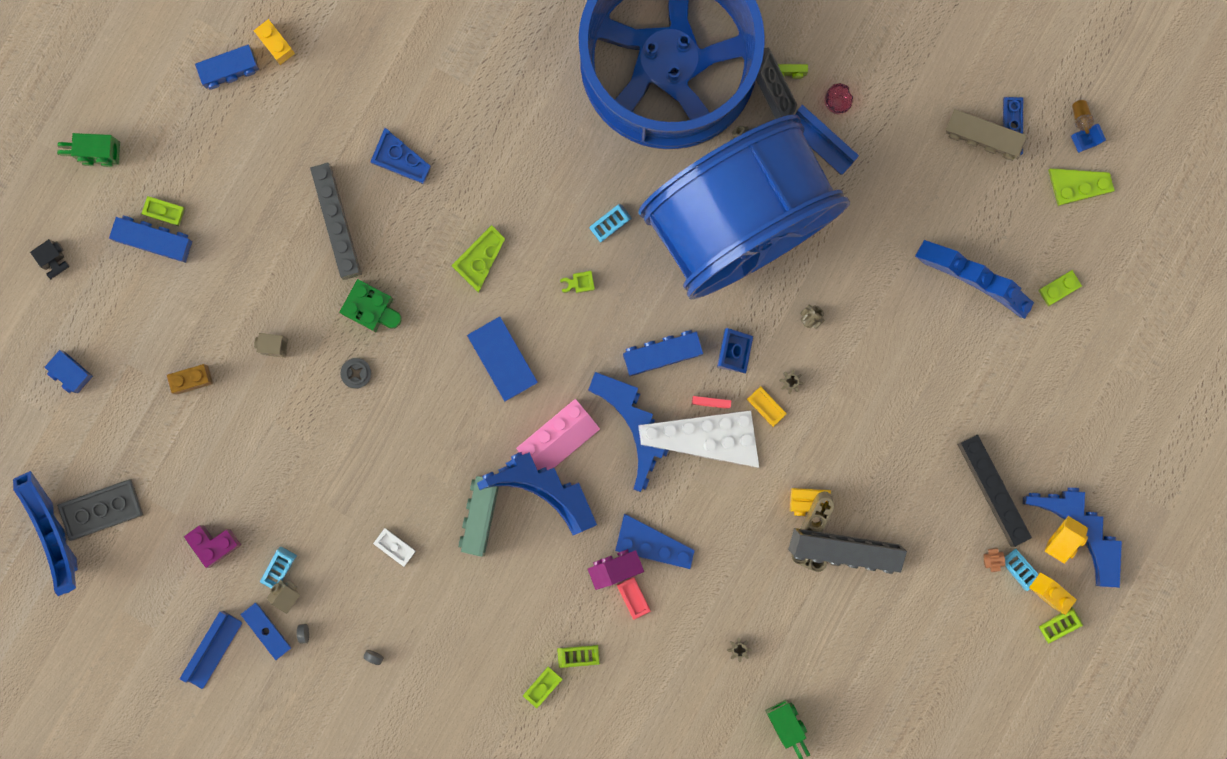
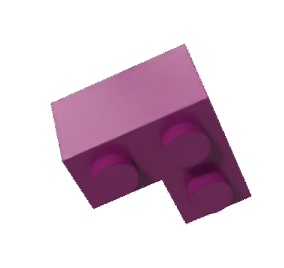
[184,525,241,568]
[588,549,644,590]

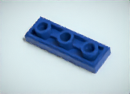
[1003,97,1023,155]
[240,602,292,660]

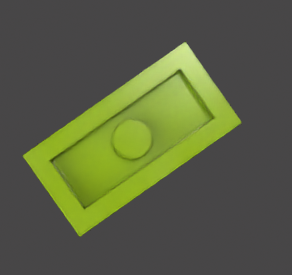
[778,64,808,79]
[141,196,185,226]
[1038,270,1082,306]
[523,666,563,708]

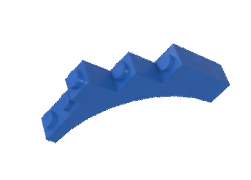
[915,240,1034,319]
[588,372,669,492]
[477,452,597,535]
[13,471,78,596]
[1023,488,1122,588]

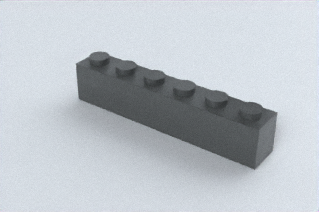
[310,163,362,280]
[788,528,907,574]

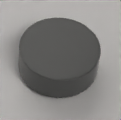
[297,624,309,644]
[363,650,384,665]

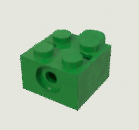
[57,133,120,167]
[339,279,402,333]
[765,700,811,759]

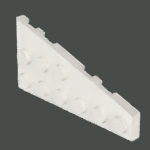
[638,411,759,468]

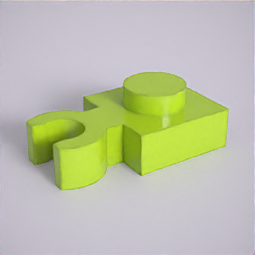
[560,271,595,293]

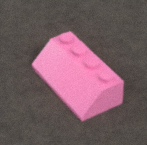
[516,399,600,470]

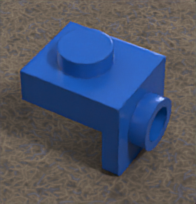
[1071,124,1106,153]

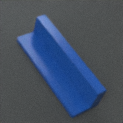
[795,105,859,175]
[180,611,242,689]

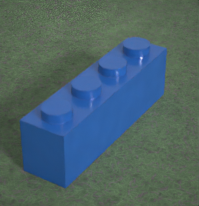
[109,215,193,263]
[623,330,703,377]

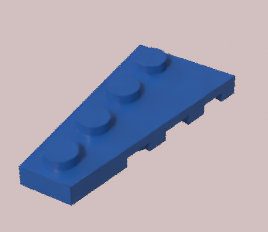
[615,514,695,569]

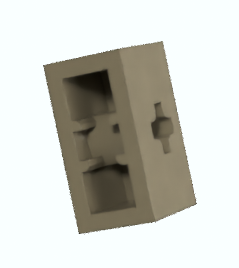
[254,333,288,358]

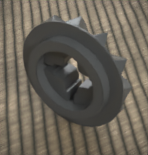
[340,358,371,389]

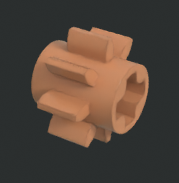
[983,548,1005,572]

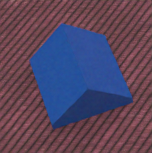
[717,328,753,373]

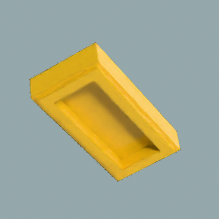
[746,386,787,427]

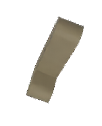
[791,491,834,572]

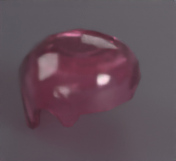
[824,83,853,115]

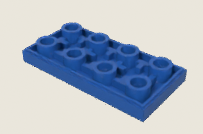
[467,317,538,402]

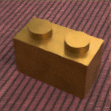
[167,364,213,395]

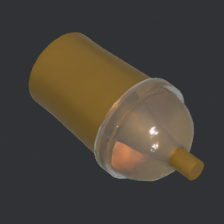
[1072,100,1094,134]

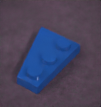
[370,128,431,184]

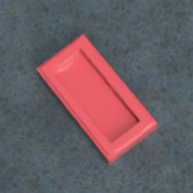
[692,396,731,409]
[617,577,651,620]

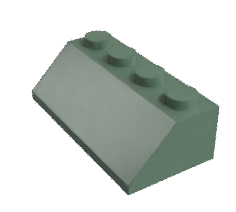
[458,476,499,557]

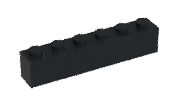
[957,434,1032,547]

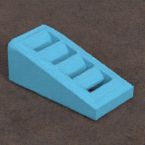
[589,204,632,243]
[260,547,297,588]
[1005,549,1039,591]

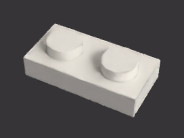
[373,528,416,567]

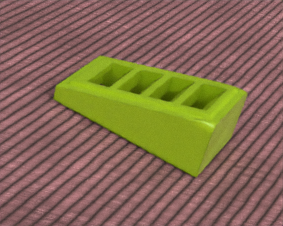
[1039,607,1083,644]
[557,645,600,668]

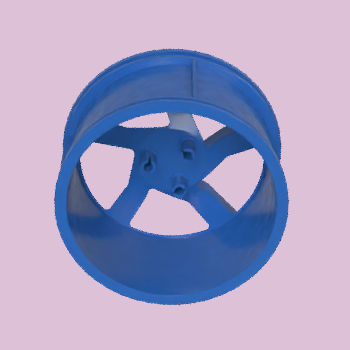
[579,0,765,149]
[638,115,850,300]

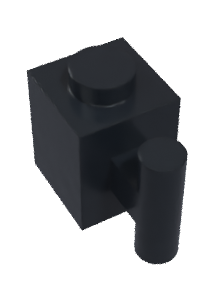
[30,239,70,280]

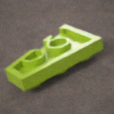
[1048,168,1115,206]
[451,225,505,293]

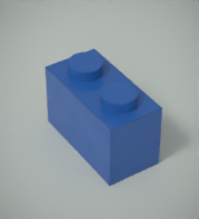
[44,350,93,394]

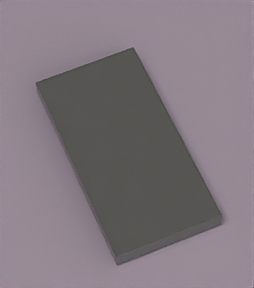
[756,47,797,119]
[57,479,143,541]

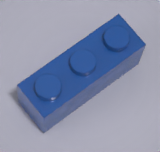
[195,44,260,90]

